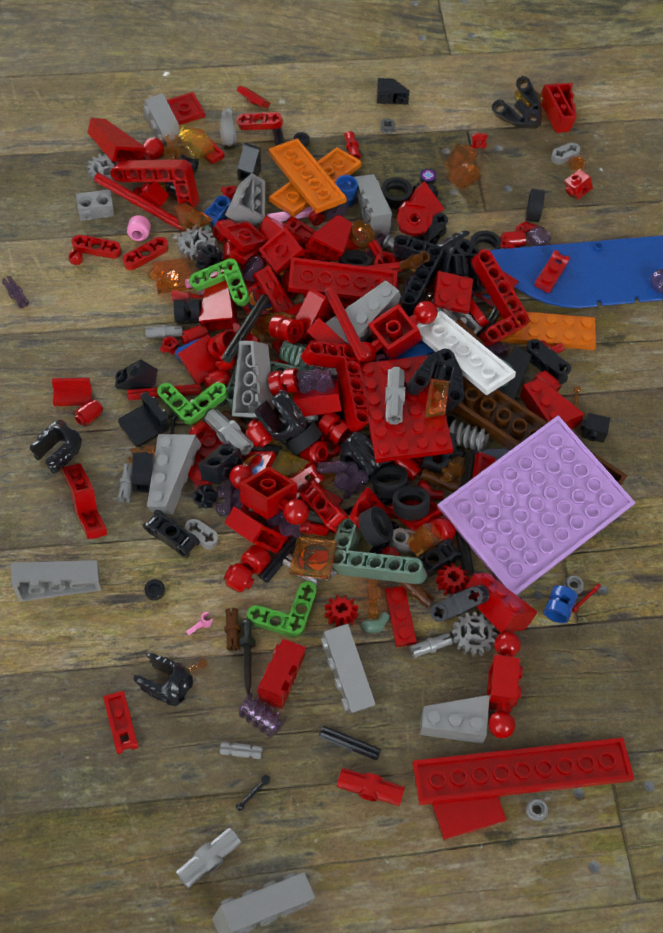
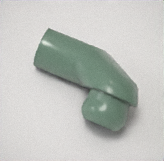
[361,612,390,633]

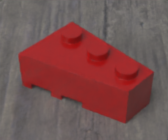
[539,83,577,133]
[520,378,584,429]
[464,573,538,633]
[256,639,306,710]

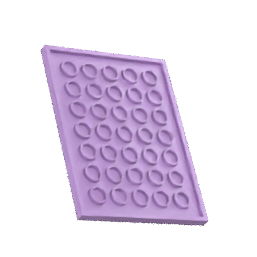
[437,415,636,595]

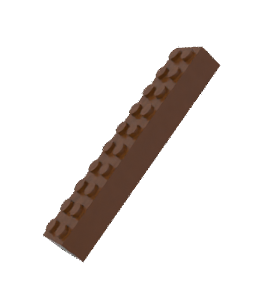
[451,376,628,486]

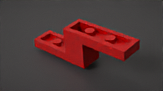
[62,463,107,540]

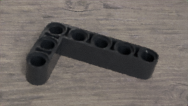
[393,235,443,317]

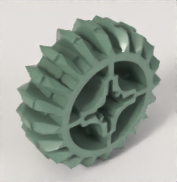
[279,341,325,371]

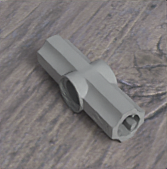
[385,367,405,424]
[205,409,253,456]
[176,827,242,888]

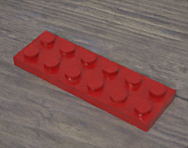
[288,257,397,300]

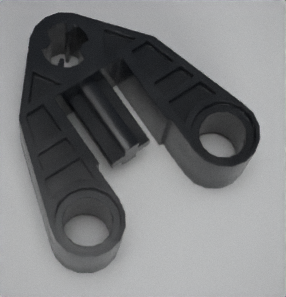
[492,76,542,129]
[440,239,486,293]
[406,348,464,410]

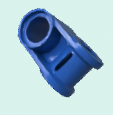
[202,196,230,226]

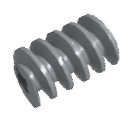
[449,420,489,452]

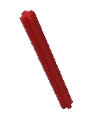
[94,173,185,230]

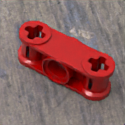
[300,480,349,532]

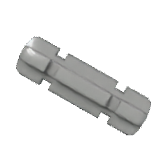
[220,742,263,759]

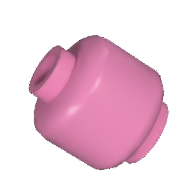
[127,215,151,241]

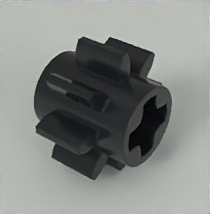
[193,485,217,509]

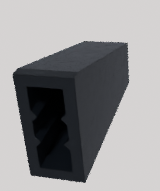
[497,346,532,401]

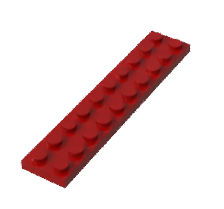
[412,738,634,806]

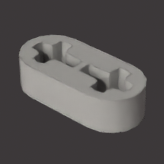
[551,143,580,165]
[185,519,218,550]

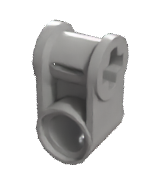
[390,528,429,557]

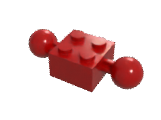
[360,301,438,364]
[229,465,309,525]
[486,631,523,739]

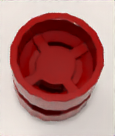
[269,315,304,343]
[208,329,237,359]
[268,368,302,396]
[317,412,352,446]

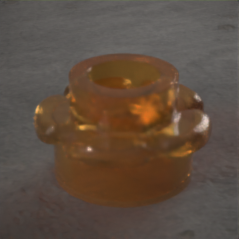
[570,156,586,172]

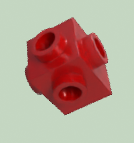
[564,169,593,200]

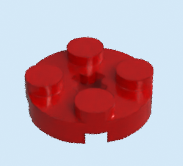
[397,202,432,236]

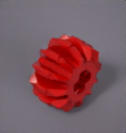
[435,563,470,596]
[324,594,358,628]

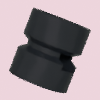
[173,299,200,323]

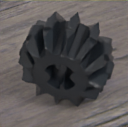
[194,244,224,271]

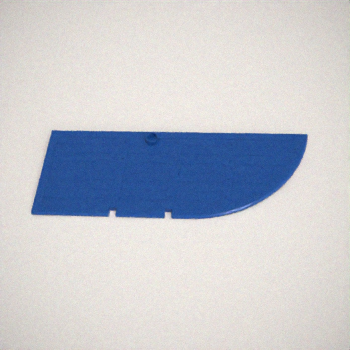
[489,236,663,308]

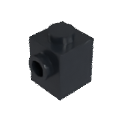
[580,413,610,443]

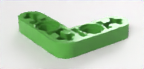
[189,259,250,306]
[157,382,228,425]
[247,581,317,638]

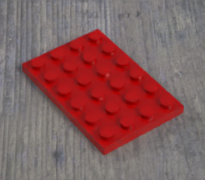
[360,355,453,463]

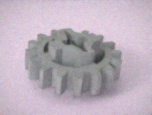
[87,154,119,185]
[178,226,215,261]
[451,612,497,657]

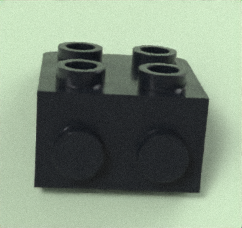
[118,391,169,447]

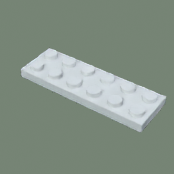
[417,311,516,395]

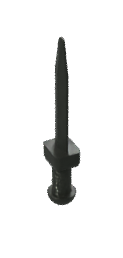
[239,619,256,695]

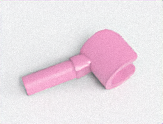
[186,612,213,635]

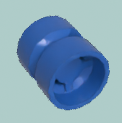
[336,175,358,208]
[543,585,578,624]

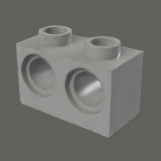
[76,190,114,221]

